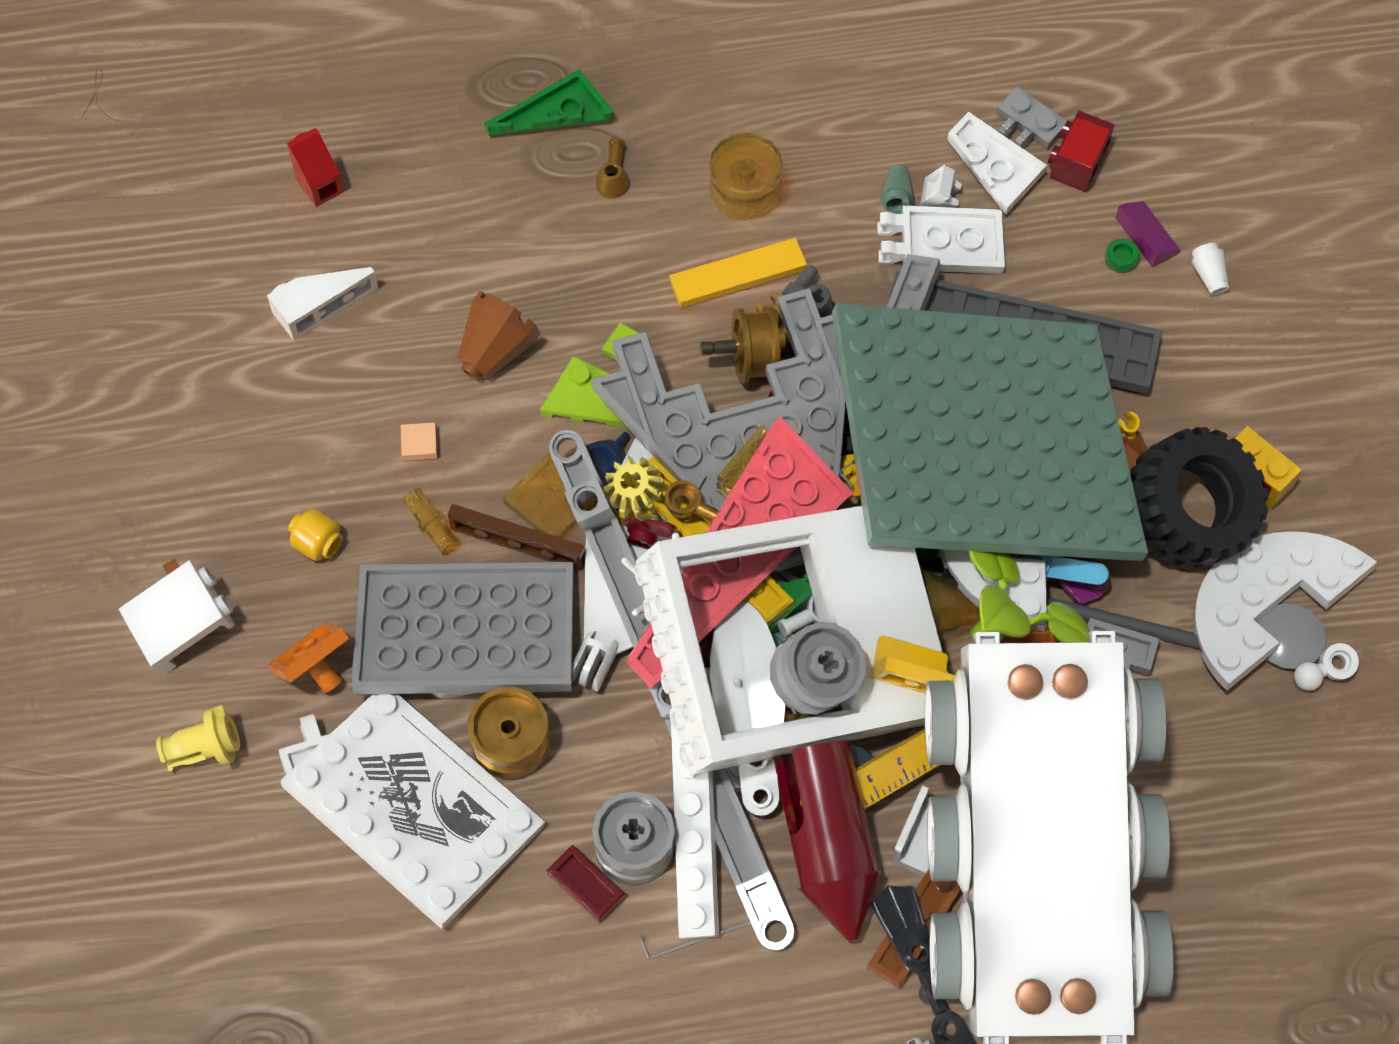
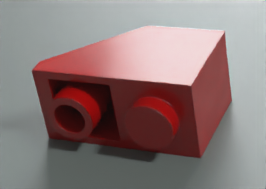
[287,128,344,207]

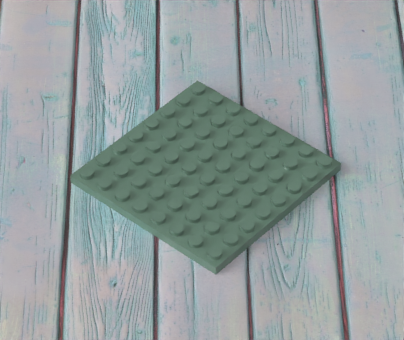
[832,303,1148,561]

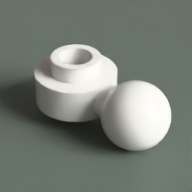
[1294,643,1359,691]

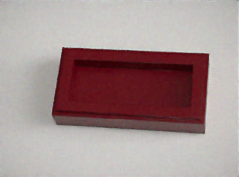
[546,844,626,924]

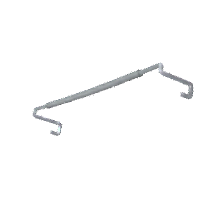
[639,921,751,959]

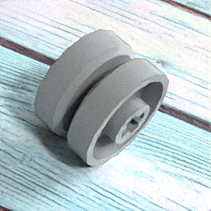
[770,622,866,714]
[592,791,675,886]

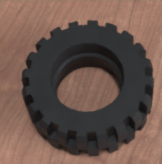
[1130,427,1268,569]

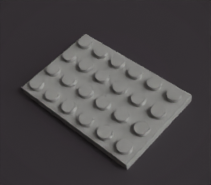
[351,562,574,694]

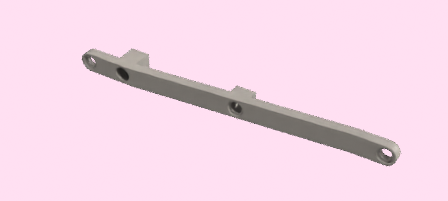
[549,429,796,951]

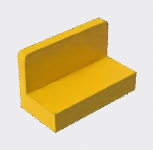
[871,635,955,694]

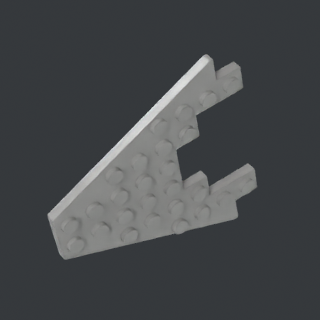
[591,288,846,573]

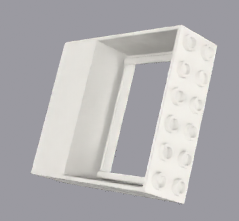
[634,506,948,776]

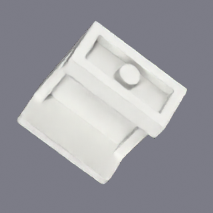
[119,560,235,674]

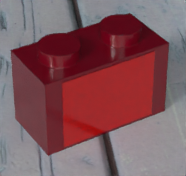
[1048,110,1115,193]

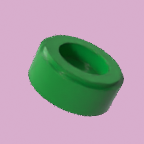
[1105,239,1140,273]

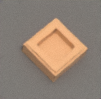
[401,422,437,461]

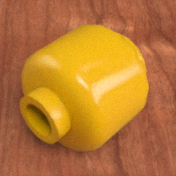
[288,509,343,561]

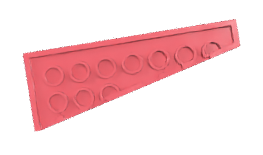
[625,416,853,689]

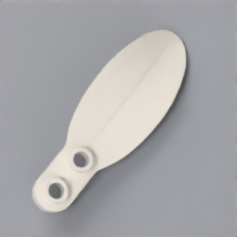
[710,601,785,816]

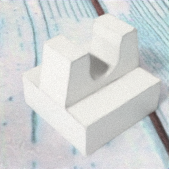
[920,165,962,208]

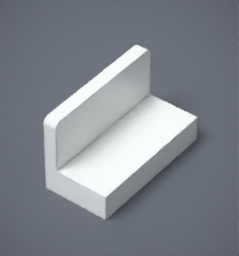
[891,785,929,877]

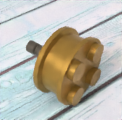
[700,306,786,384]

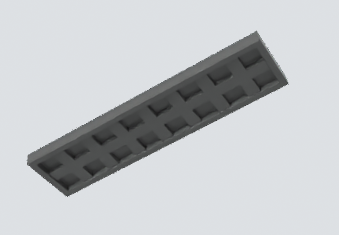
[888,271,1162,394]

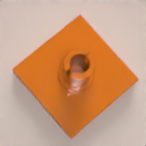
[267,622,349,693]

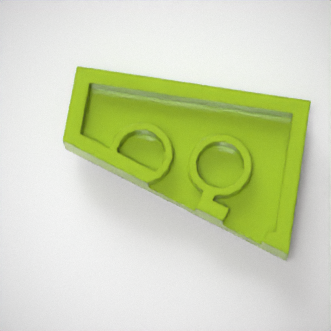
[540,356,629,429]

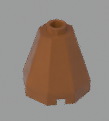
[457,291,541,380]

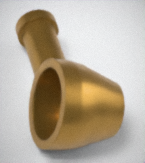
[596,138,629,199]
[665,480,719,522]

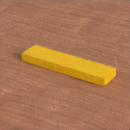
[669,237,807,309]

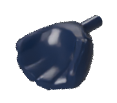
[586,432,630,486]

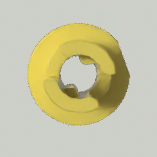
[156,704,240,771]

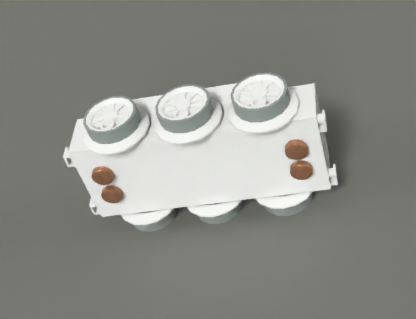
[925,631,1173,1044]

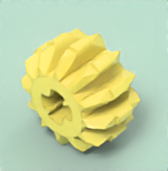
[603,456,665,517]

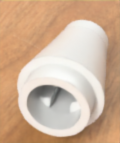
[1191,243,1230,295]

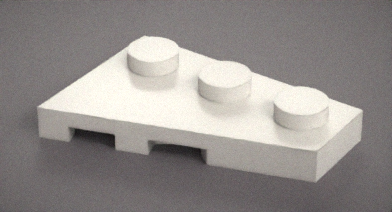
[947,112,1047,215]

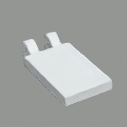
[877,205,1005,274]

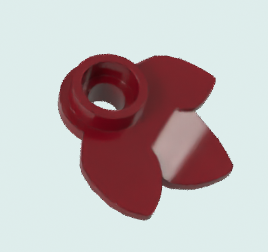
[623,518,678,550]

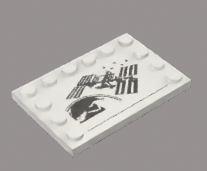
[281,694,545,929]

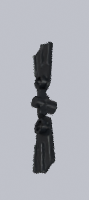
[870,885,977,1044]

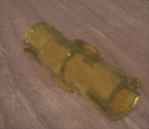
[402,488,460,556]

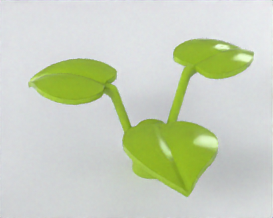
[969,551,1090,643]

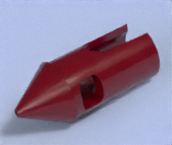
[773,739,881,941]

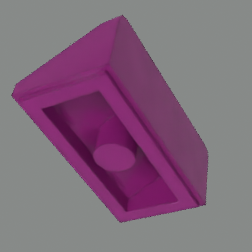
[1115,201,1181,267]

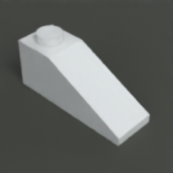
[267,267,379,340]

